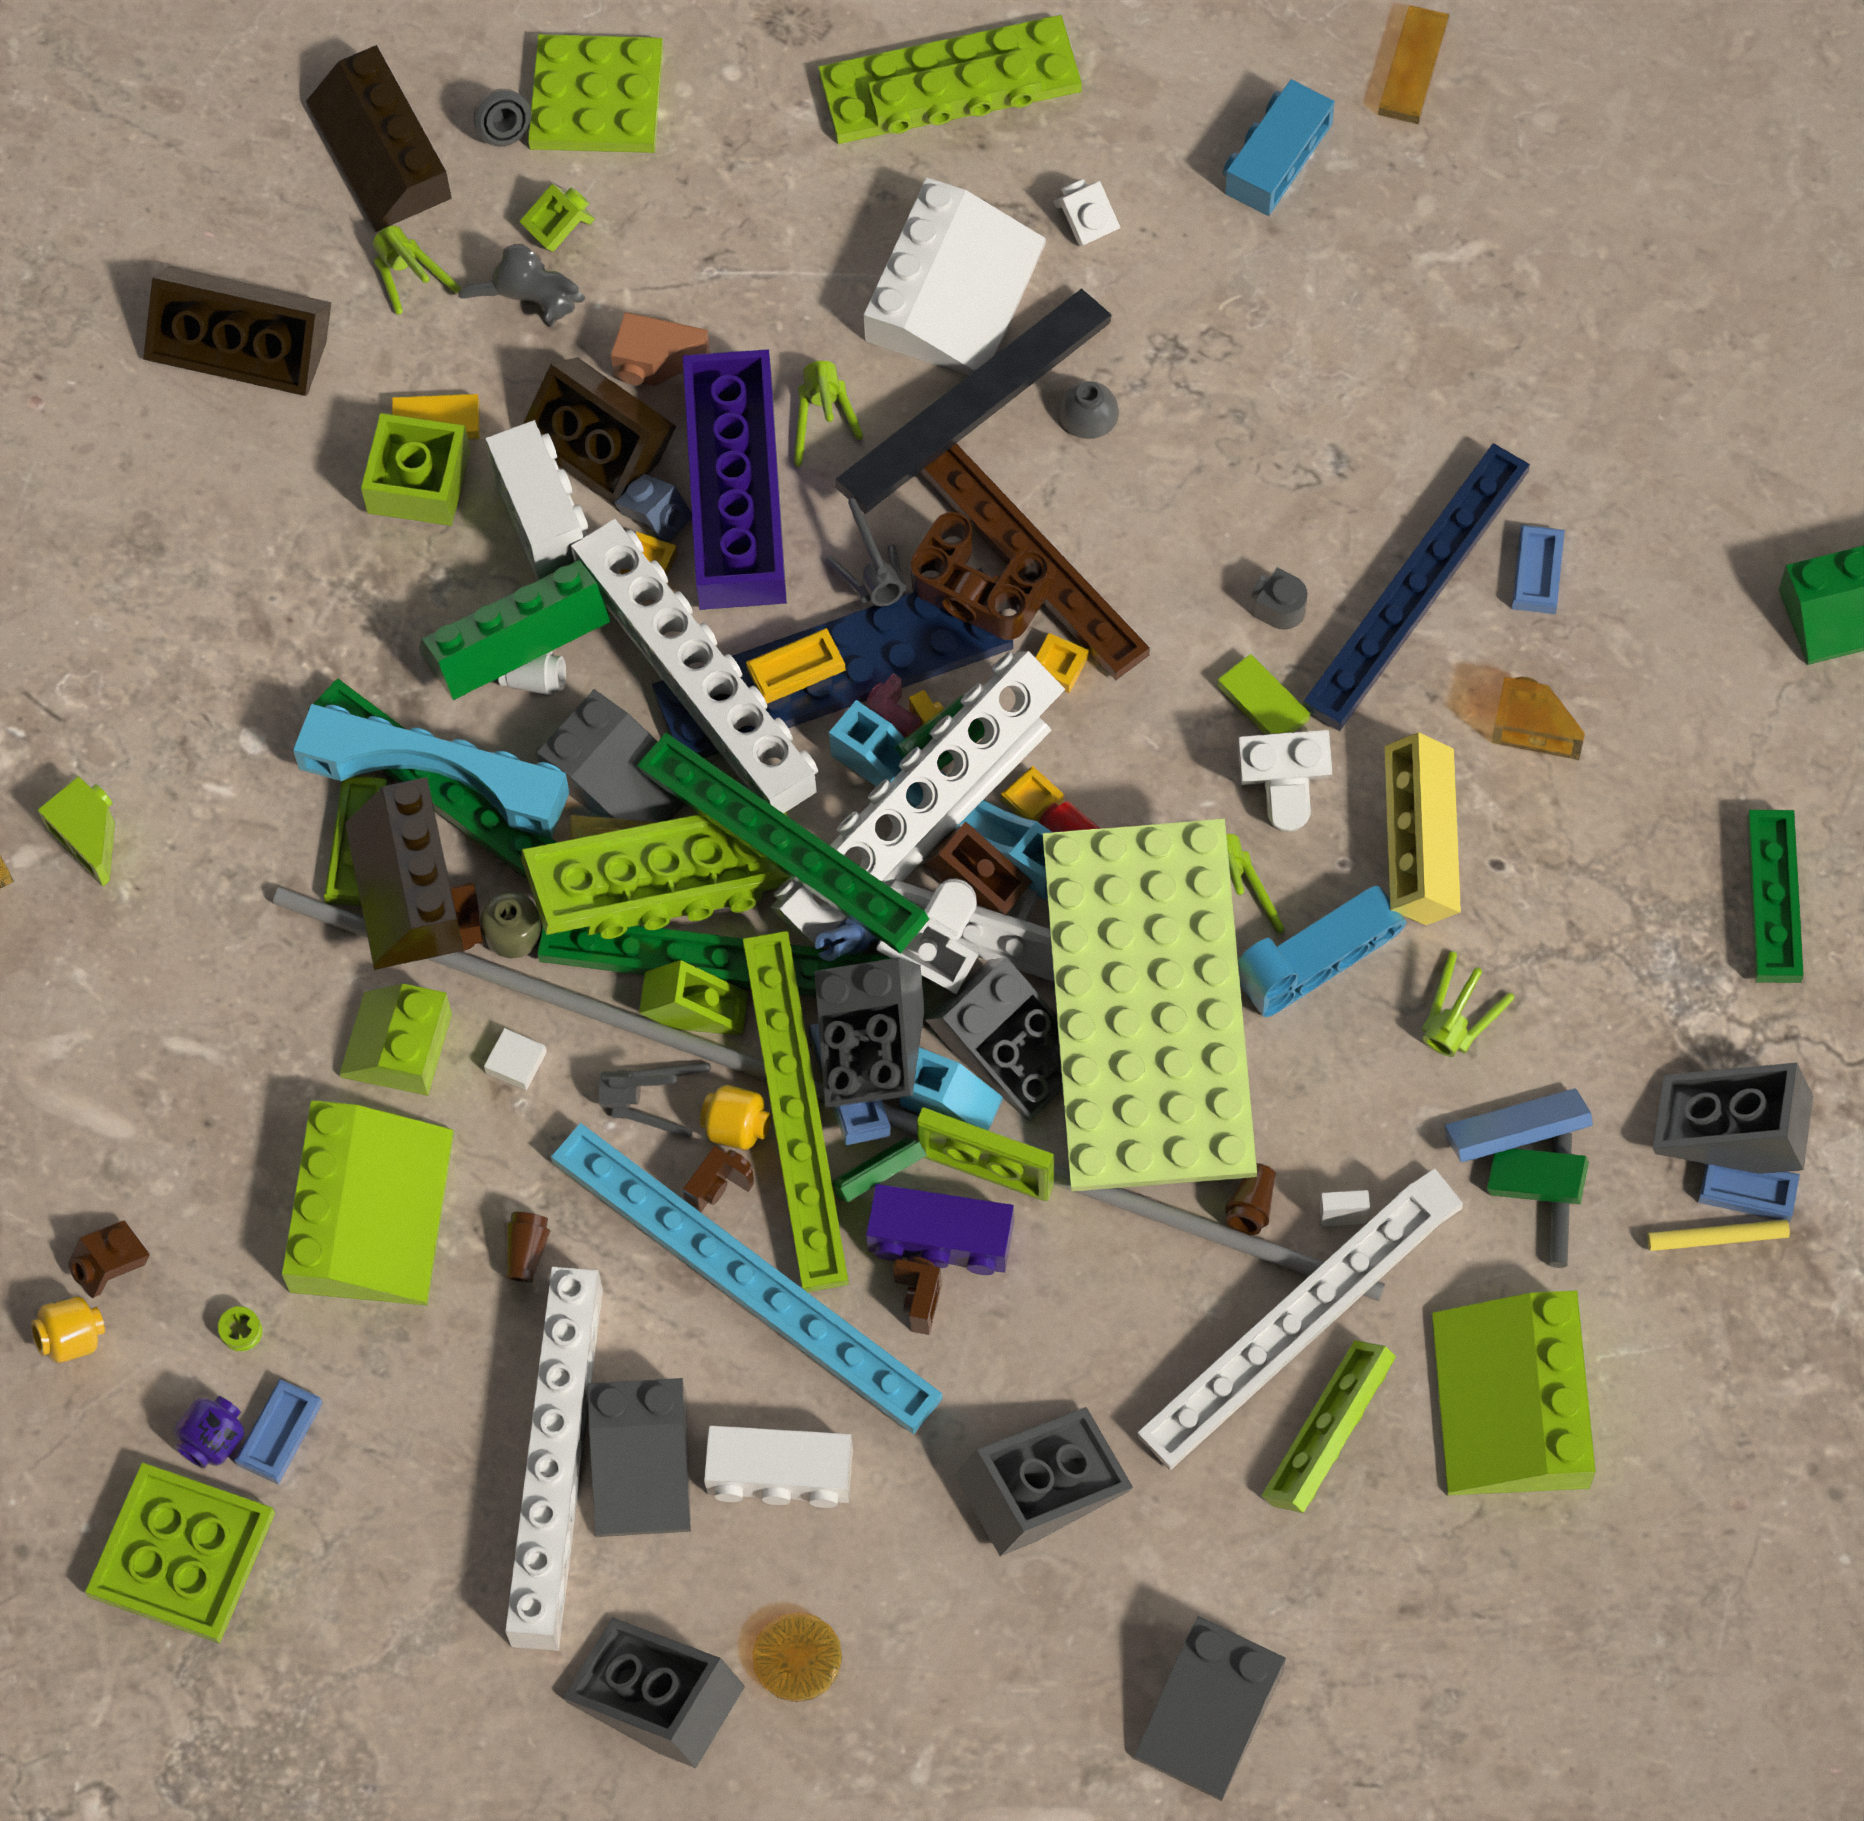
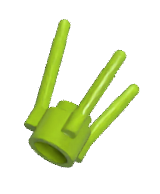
[373,225,461,315]
[794,360,863,467]
[1226,834,1285,933]
[1421,951,1514,1057]

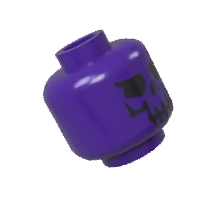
[173,1396,244,1469]

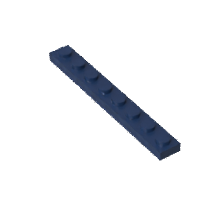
[1303,443,1530,731]

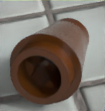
[1225,1163,1276,1235]
[505,1212,551,1283]

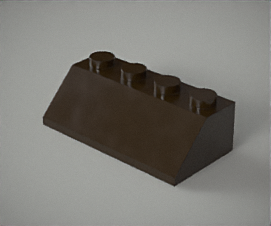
[306,45,452,232]
[143,266,332,396]
[345,777,464,970]

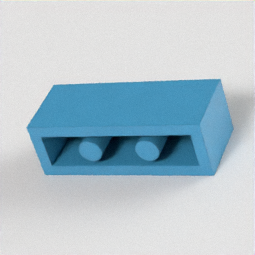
[1223,79,1335,216]

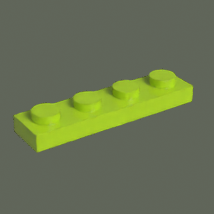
[1261,1340,1396,1513]

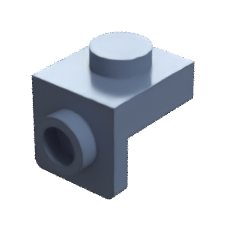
[615,474,692,542]

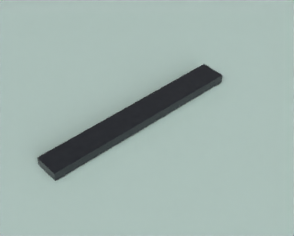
[835,288,1112,514]

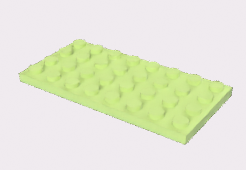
[1043,819,1257,1192]

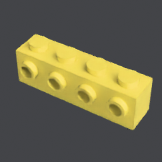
[1384,732,1461,925]

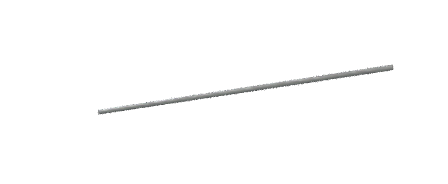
[273,887,1385,1301]

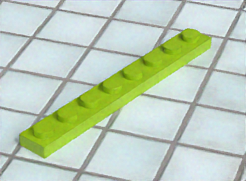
[743,931,849,1292]

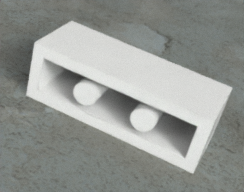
[704,1426,853,1508]

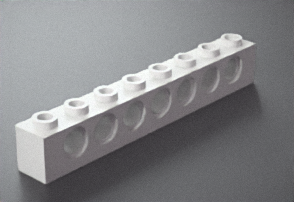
[571,519,818,813]
[770,651,1065,947]
[505,1267,603,1651]

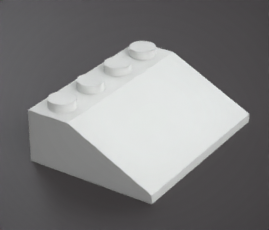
[864,177,1046,376]

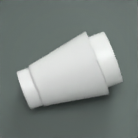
[498,652,566,696]

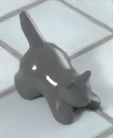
[458,244,586,327]

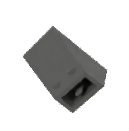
[925,957,1063,1121]
[814,958,924,1108]

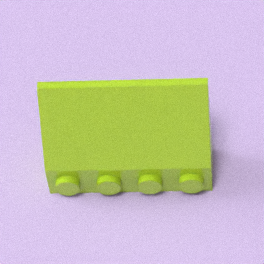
[282,1100,454,1306]
[1432,1290,1596,1496]

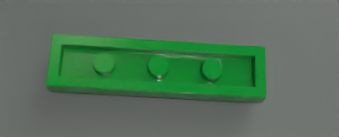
[1747,810,1804,983]

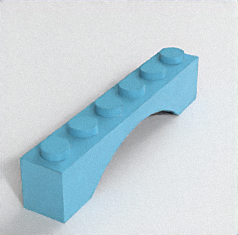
[829,700,1052,901]
[293,704,569,839]

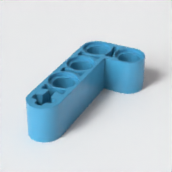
[1238,886,1407,1017]

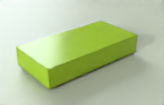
[1217,654,1310,735]

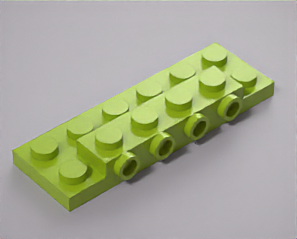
[818,15,1082,144]
[521,812,790,939]

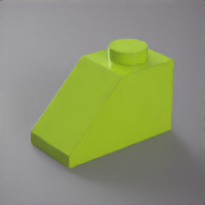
[38,776,115,886]
[639,960,749,1036]

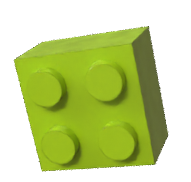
[361,413,471,526]

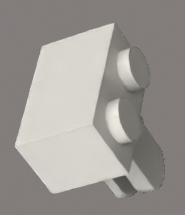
[1238,730,1333,832]
[876,878,980,994]

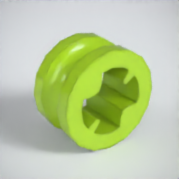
[218,1306,263,1351]

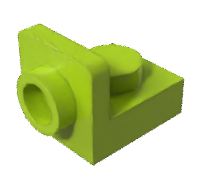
[519,183,595,252]

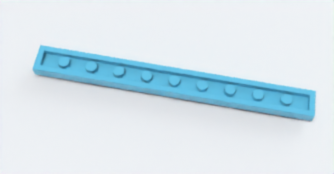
[551,1123,943,1435]

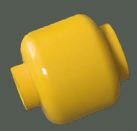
[699,1085,771,1151]
[31,1296,105,1363]

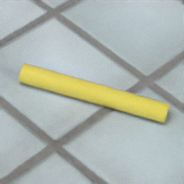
[1647,1219,1790,1251]

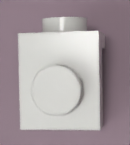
[1053,178,1121,246]

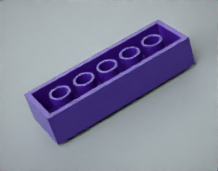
[683,349,787,610]

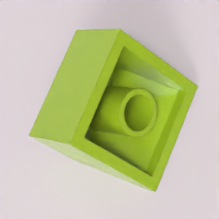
[339,983,452,1096]

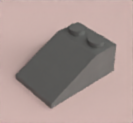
[537,689,685,830]
[1653,1062,1813,1174]
[588,1378,691,1537]
[954,1407,1133,1556]
[1134,1616,1286,1801]
[563,1617,745,1768]

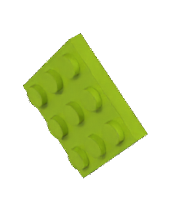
[528,34,664,153]
[85,1462,276,1644]

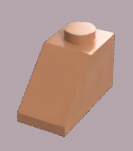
[611,312,710,386]

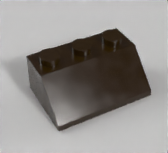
[523,357,677,506]

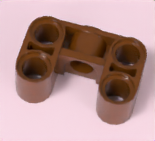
[910,512,1049,640]

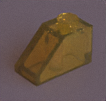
[1491,676,1585,760]

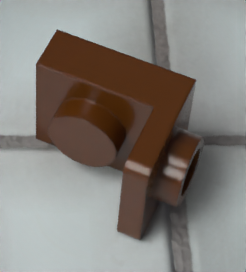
[683,1145,754,1212]
[893,1257,942,1335]

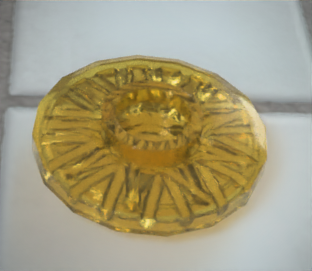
[752,1612,843,1702]

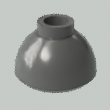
[474,88,531,147]
[1059,381,1119,439]

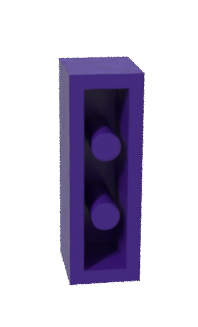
[866,1184,1014,1275]

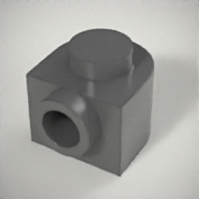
[1251,567,1308,630]

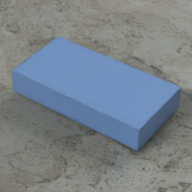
[1512,525,1565,614]
[1698,1164,1800,1222]
[235,1379,323,1485]

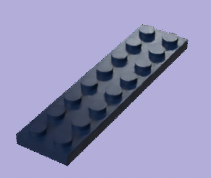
[652,568,1013,758]

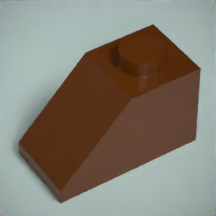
[922,822,1033,915]

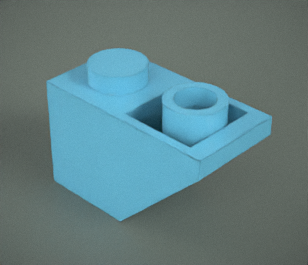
[900,1047,1003,1131]

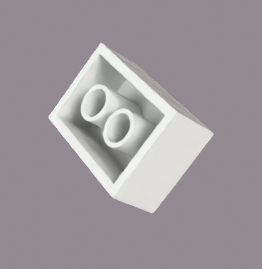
[485,420,588,581]

